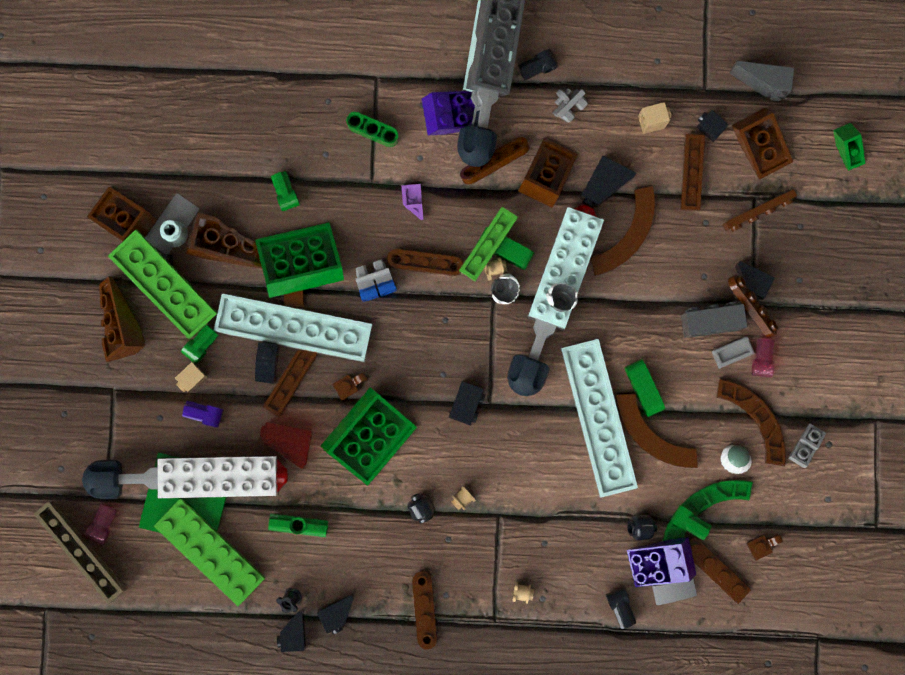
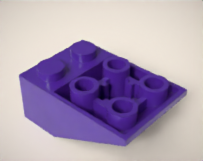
[422,91,475,136]
[627,537,697,587]

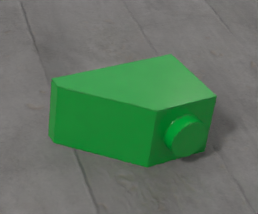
[833,123,866,171]

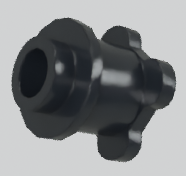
[276,588,302,613]

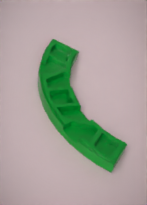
[662,480,753,541]

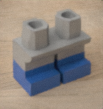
[356,260,397,302]

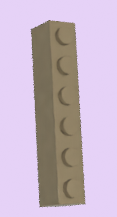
[33,501,128,604]

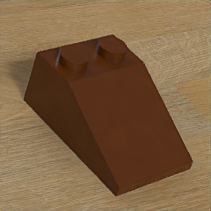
[732,108,793,180]
[518,138,578,208]
[87,187,157,242]

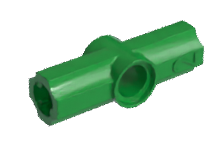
[268,513,328,537]

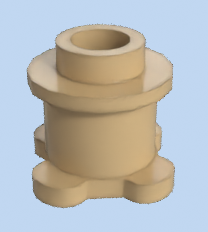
[484,257,507,281]
[451,486,476,511]
[512,581,534,604]

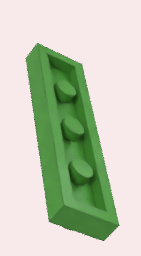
[459,207,518,282]

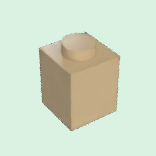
[175,362,207,393]

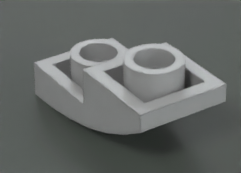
[788,423,826,468]
[652,579,697,605]

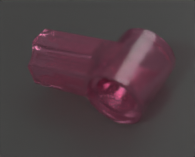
[752,339,774,378]
[84,504,117,546]

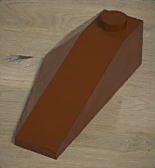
[185,213,262,269]
[99,276,145,362]

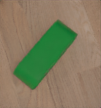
[346,112,399,147]
[477,227,534,270]
[624,359,665,417]

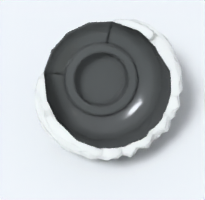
[491,274,520,304]
[546,283,578,312]

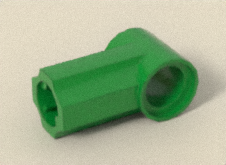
[271,171,300,212]
[181,325,219,364]
[670,505,712,540]

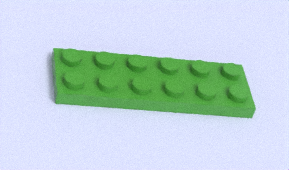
[108,229,218,339]
[154,498,266,606]

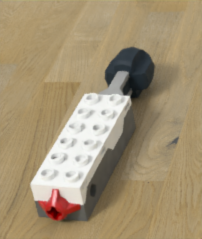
[82,456,288,499]

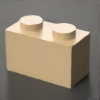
[638,102,671,134]

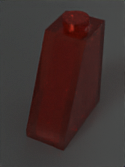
[260,422,313,469]

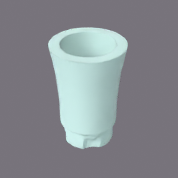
[160,220,188,247]

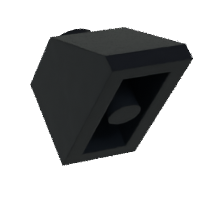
[735,261,775,301]
[255,342,280,384]
[317,594,354,635]
[277,610,306,652]

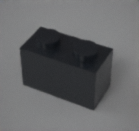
[449,381,486,426]

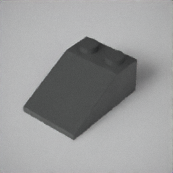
[730,61,794,101]

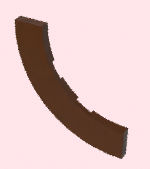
[591,186,655,276]
[716,379,786,467]
[616,394,698,468]

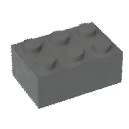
[681,302,747,338]

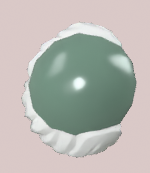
[720,445,752,474]

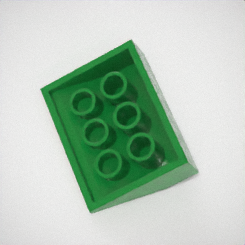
[255,222,344,298]
[321,388,417,486]

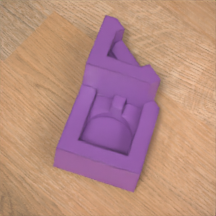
[401,184,423,220]

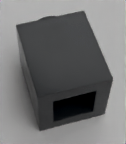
[697,110,729,142]

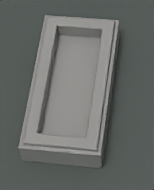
[711,336,755,368]

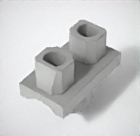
[552,88,588,122]

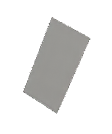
[146,193,200,254]

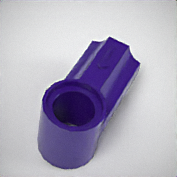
[182,401,224,428]

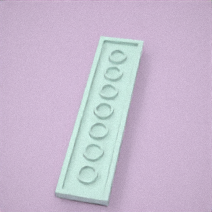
[214,294,372,362]
[561,339,638,498]

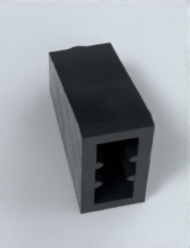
[580,155,636,207]

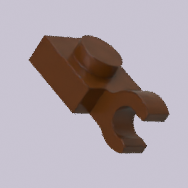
[332,373,368,401]
[746,534,783,561]

